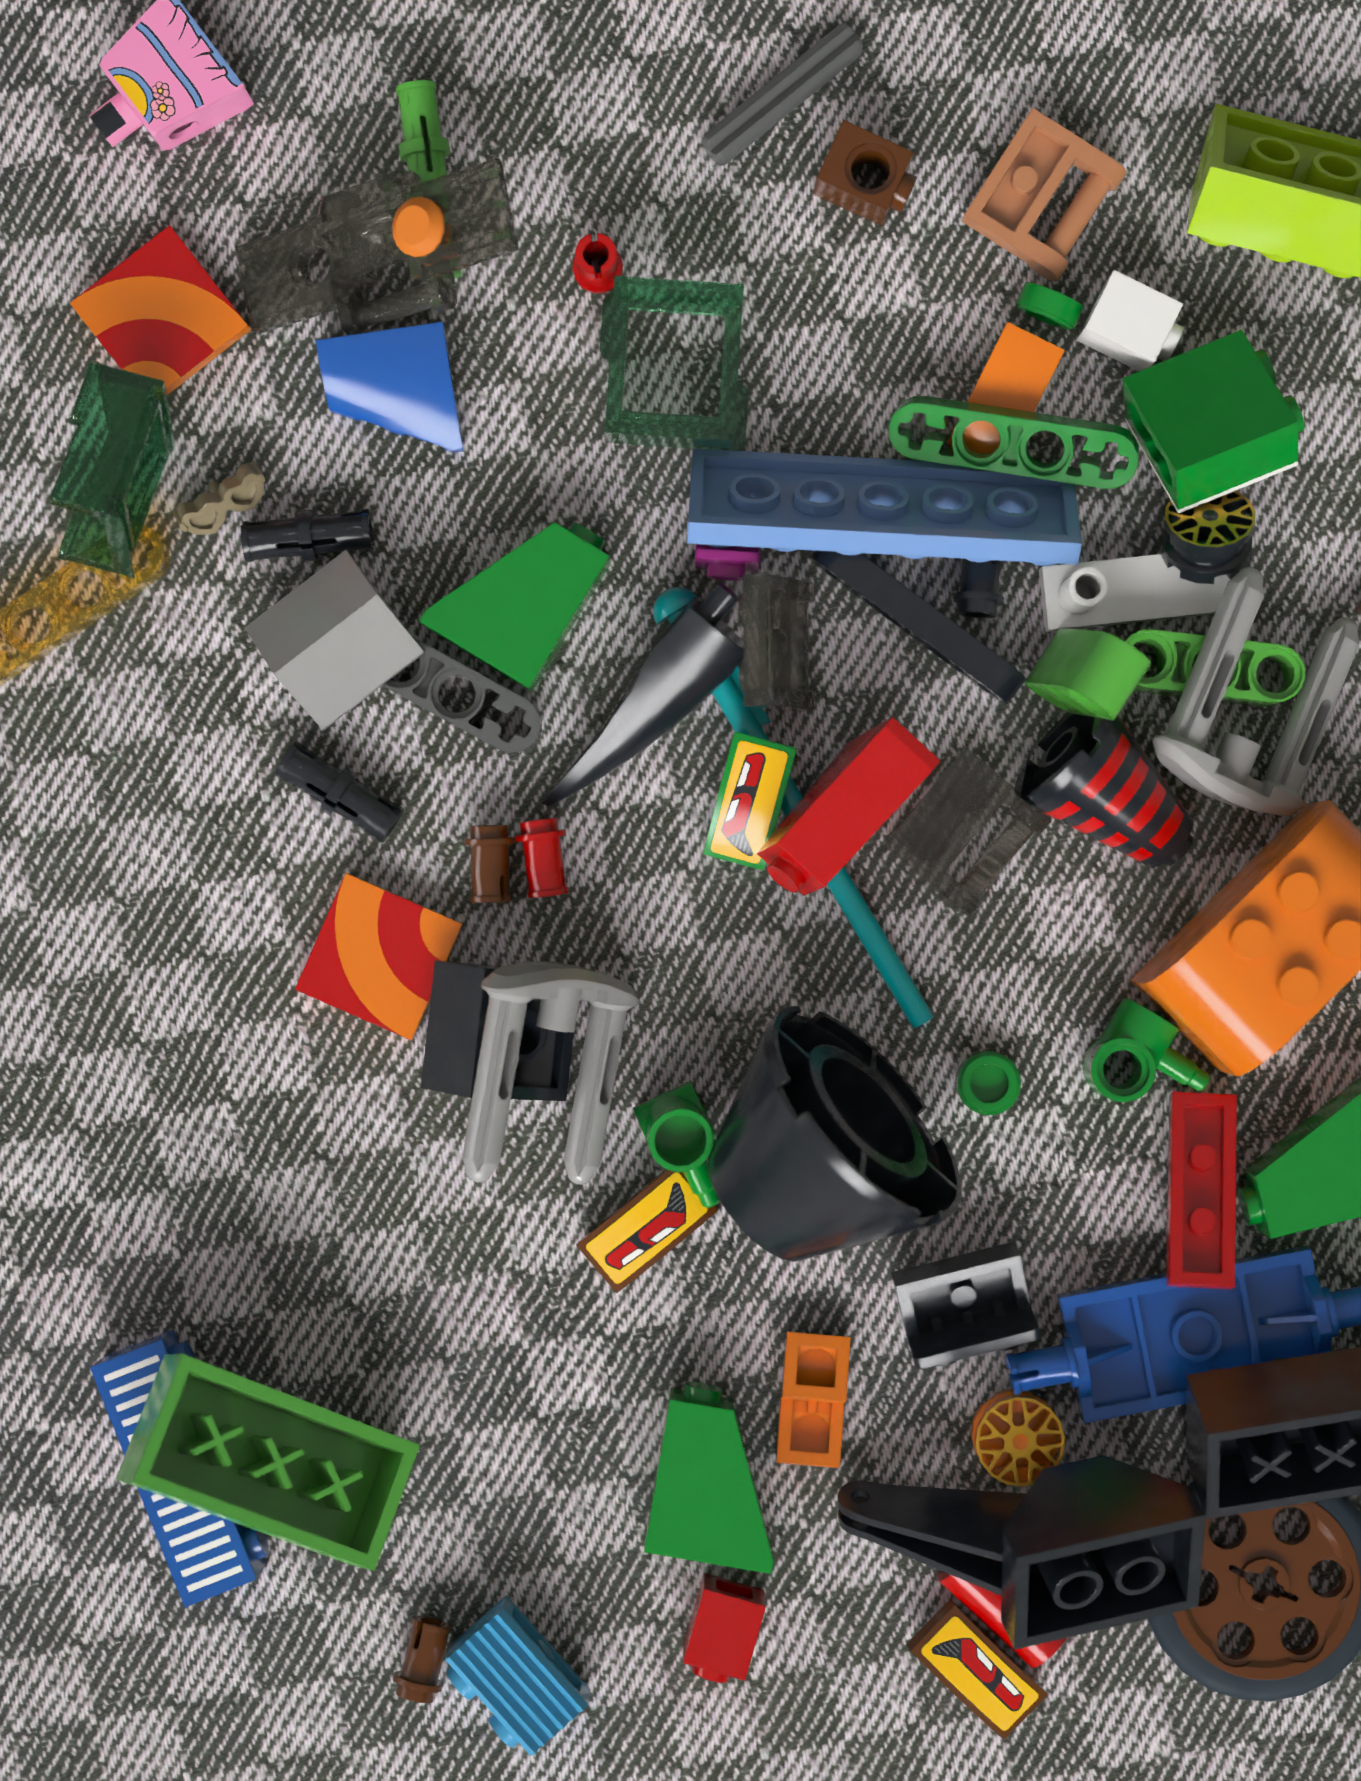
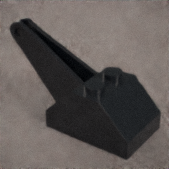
[838,1455,1206,1650]

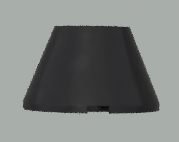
[708,1006,962,1262]

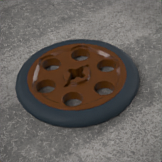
[1147,1481,1361,1702]

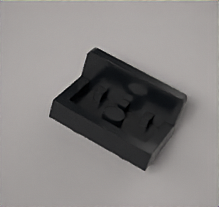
[891,1241,1040,1369]

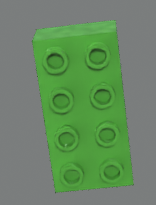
[116,1354,420,1571]

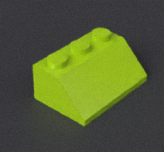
[1187,103,1361,278]

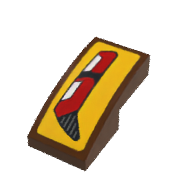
[576,1169,722,1294]
[906,1599,1049,1740]

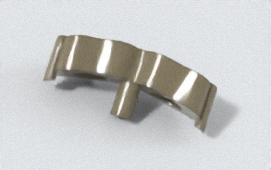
[173,460,265,535]

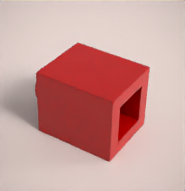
[683,1573,766,1683]

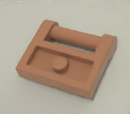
[961,107,1127,282]

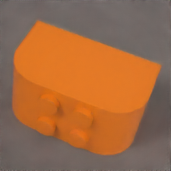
[1129,800,1361,1076]

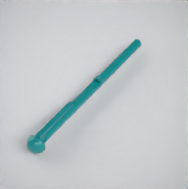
[653,587,934,1029]

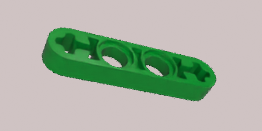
[889,396,1139,489]

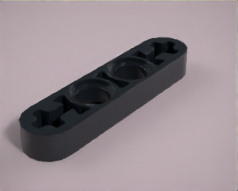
[808,550,1026,705]

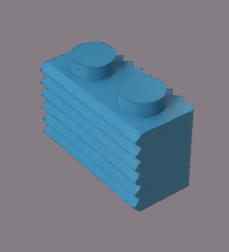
[445,1595,590,1756]

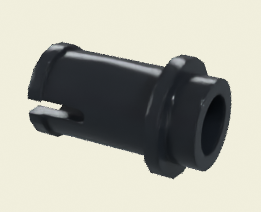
[953,559,1004,619]

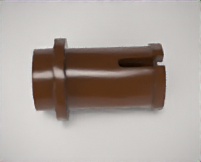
[464,825,515,903]
[393,1616,453,1703]

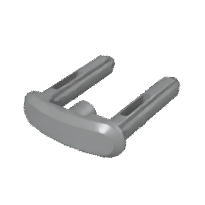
[1152,567,1359,816]
[462,961,639,1185]

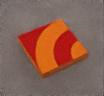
[70,225,251,407]
[295,873,464,1041]

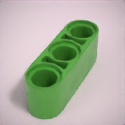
[1024,628,1151,720]
[1123,629,1306,707]

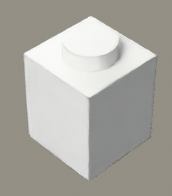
[1076,270,1184,371]

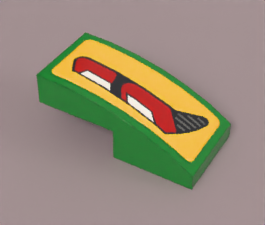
[703,732,797,871]

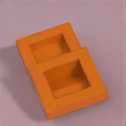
[946,322,1065,453]
[775,1332,851,1468]

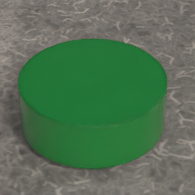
[1016,282,1084,330]
[955,1050,1021,1115]

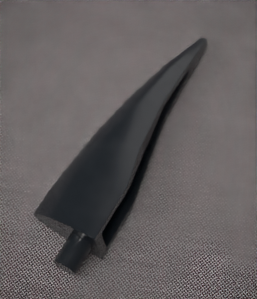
[541,582,751,807]

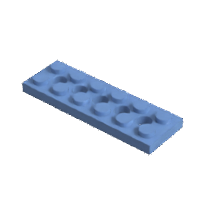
[687,448,1082,566]

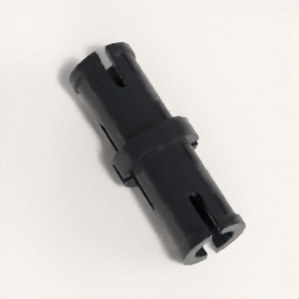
[241,509,374,562]
[274,741,404,843]

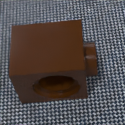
[813,120,917,226]

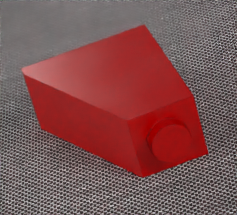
[756,717,941,896]

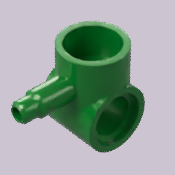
[1082,997,1210,1102]
[633,1081,720,1208]

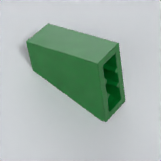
[419,522,611,693]
[1238,1077,1361,1239]
[644,1382,774,1574]

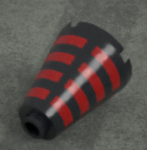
[1014,712,1193,868]

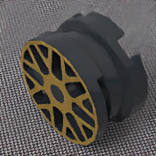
[1162,491,1256,584]

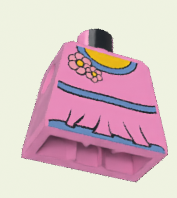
[89,0,254,151]

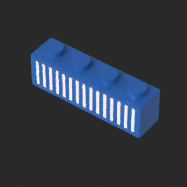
[90,1329,269,1608]

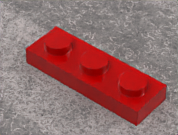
[1166,1091,1237,1290]

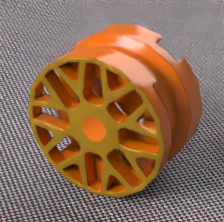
[971,1388,1065,1487]

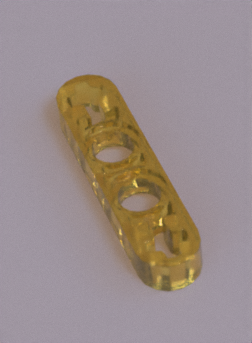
[0,524,170,686]

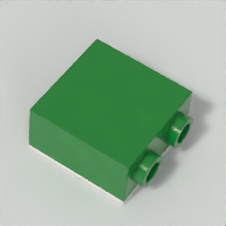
[1122,330,1305,514]

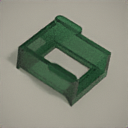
[600,275,749,451]
[49,360,175,578]

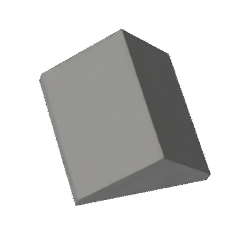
[244,550,425,730]

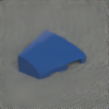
[315,322,464,453]

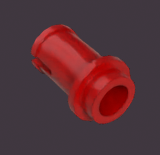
[573,233,623,294]
[515,817,569,898]

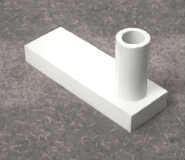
[1039,554,1230,632]

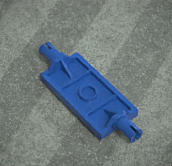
[1005,1246,1361,1424]

